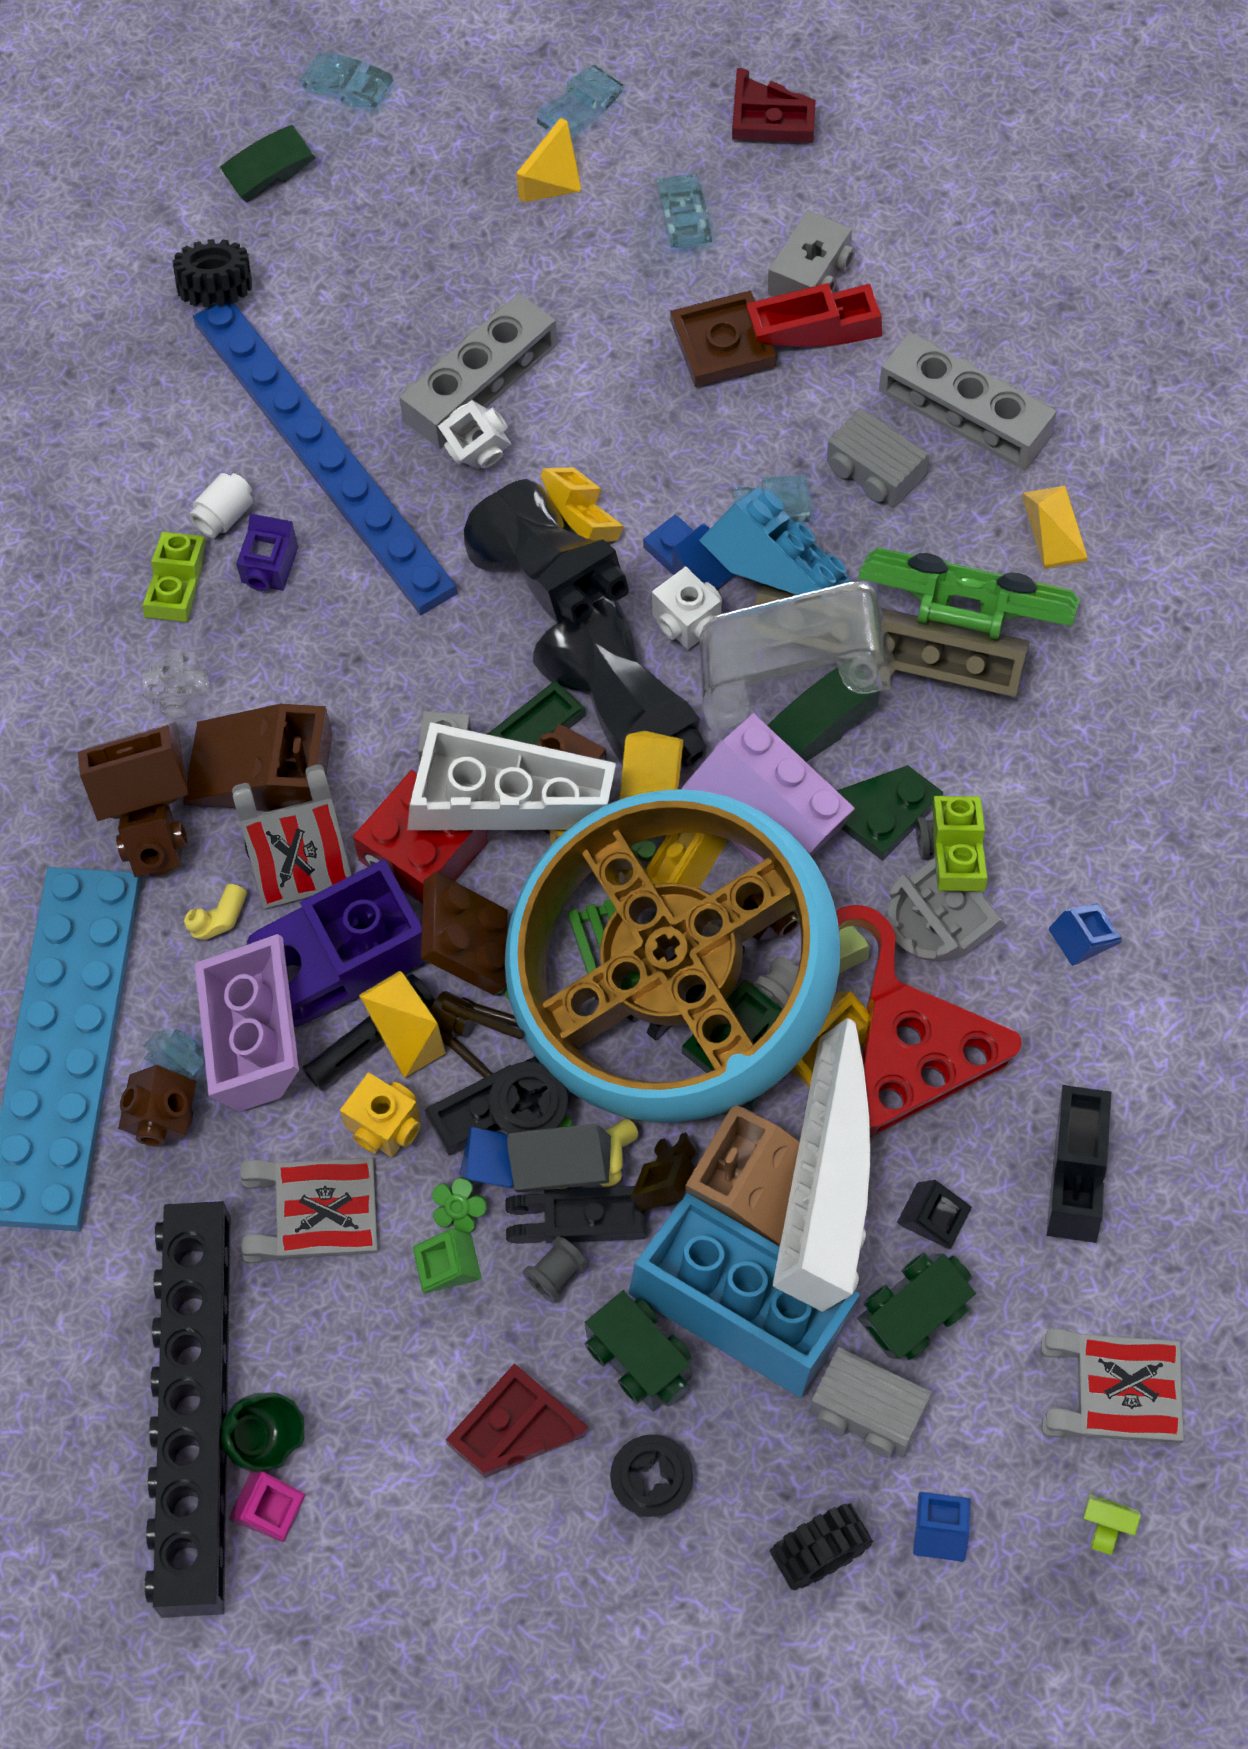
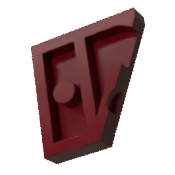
[732,68,816,143]
[446,1363,588,1478]

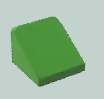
[412,1228,482,1293]

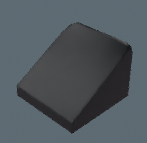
[897,1180,972,1249]

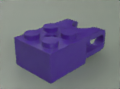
[246,858,426,1027]

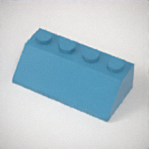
[628,1192,860,1398]

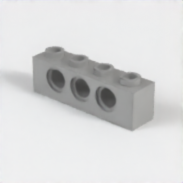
[399,293,558,449]
[879,331,1057,471]

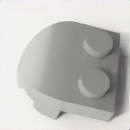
[886,857,1005,962]

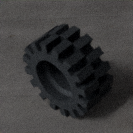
[173,239,252,308]
[770,1503,873,1591]

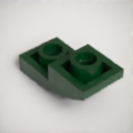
[220,125,316,203]

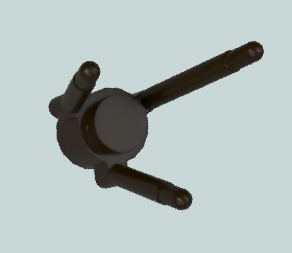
[429,991,525,1078]

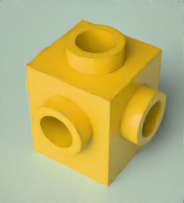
[339,1072,421,1158]

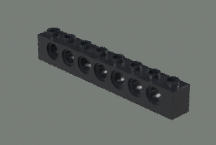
[145,1201,231,1618]

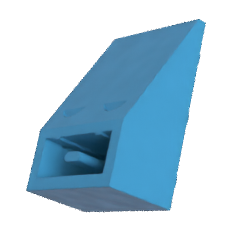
[699,486,852,605]

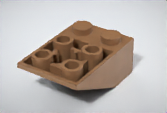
[686,1105,800,1247]

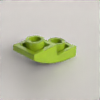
[142,532,206,622]
[933,796,988,891]

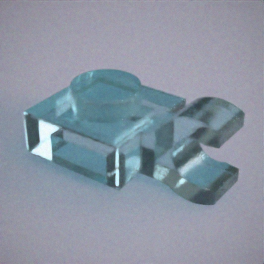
[732,475,811,522]
[144,1029,205,1077]

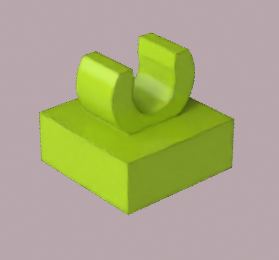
[1083,1494,1141,1555]

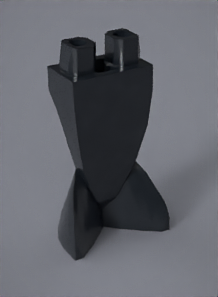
[464,479,629,625]
[533,598,707,766]

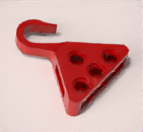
[836,905,1022,1138]

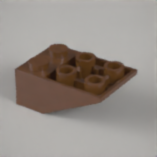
[183,703,333,810]
[78,722,188,822]

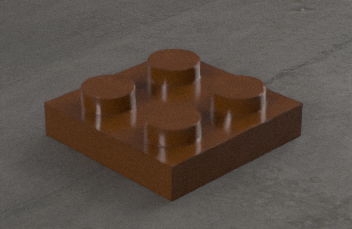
[670,290,777,387]
[421,872,508,995]

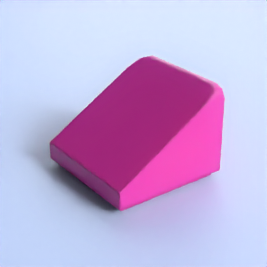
[228,1471,306,1542]

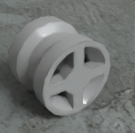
[752,956,799,1010]

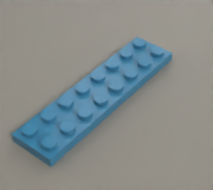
[0,867,142,1232]

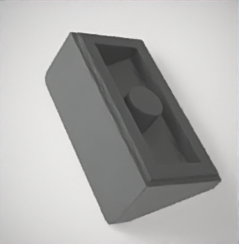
[507,1124,611,1193]

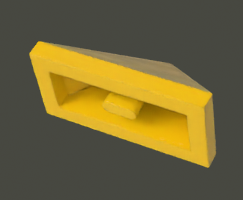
[516,118,581,202]
[1022,485,1088,569]
[358,971,446,1078]

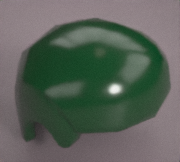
[220,1393,305,1473]

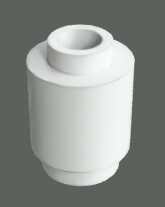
[189,473,253,538]

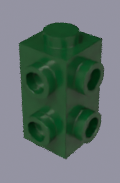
[857,1252,976,1360]
[584,1290,692,1412]

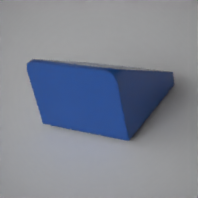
[1049,903,1122,965]
[459,1126,513,1188]
[913,1492,971,1562]

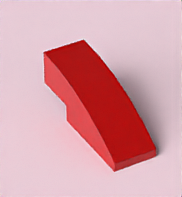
[746,283,882,347]

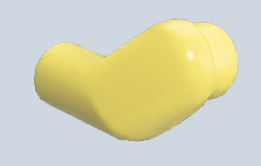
[184,884,248,940]
[600,1119,638,1187]

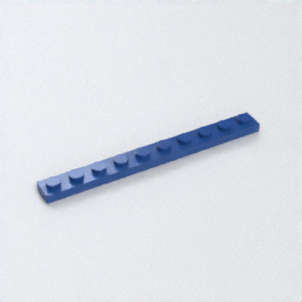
[193,301,458,616]

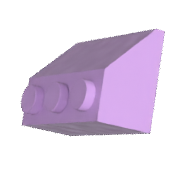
[680,713,855,865]
[194,934,299,1112]

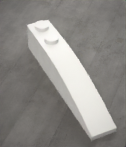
[773,1018,870,1312]

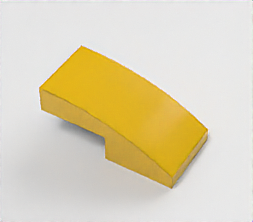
[540,467,624,542]

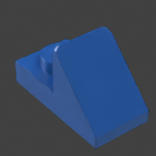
[643,514,735,591]

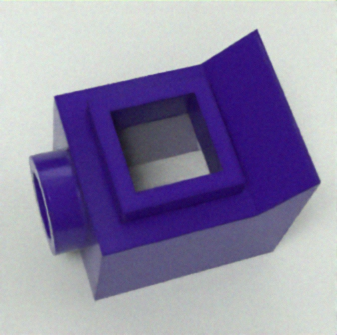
[236,513,298,591]

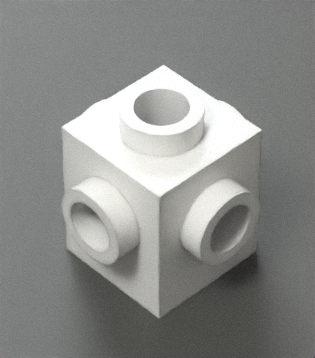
[438,400,511,469]
[652,566,722,650]

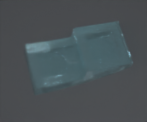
[299,52,394,108]
[536,65,624,140]
[656,173,712,248]

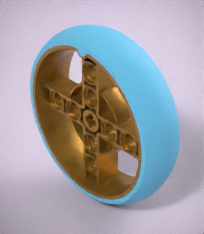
[505,790,840,1123]

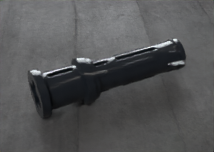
[302,974,435,1091]

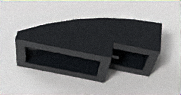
[1046,1085,1111,1243]

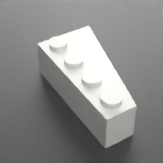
[407,722,616,830]

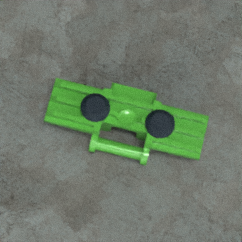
[858,547,1080,640]

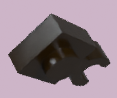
[631,1132,696,1211]

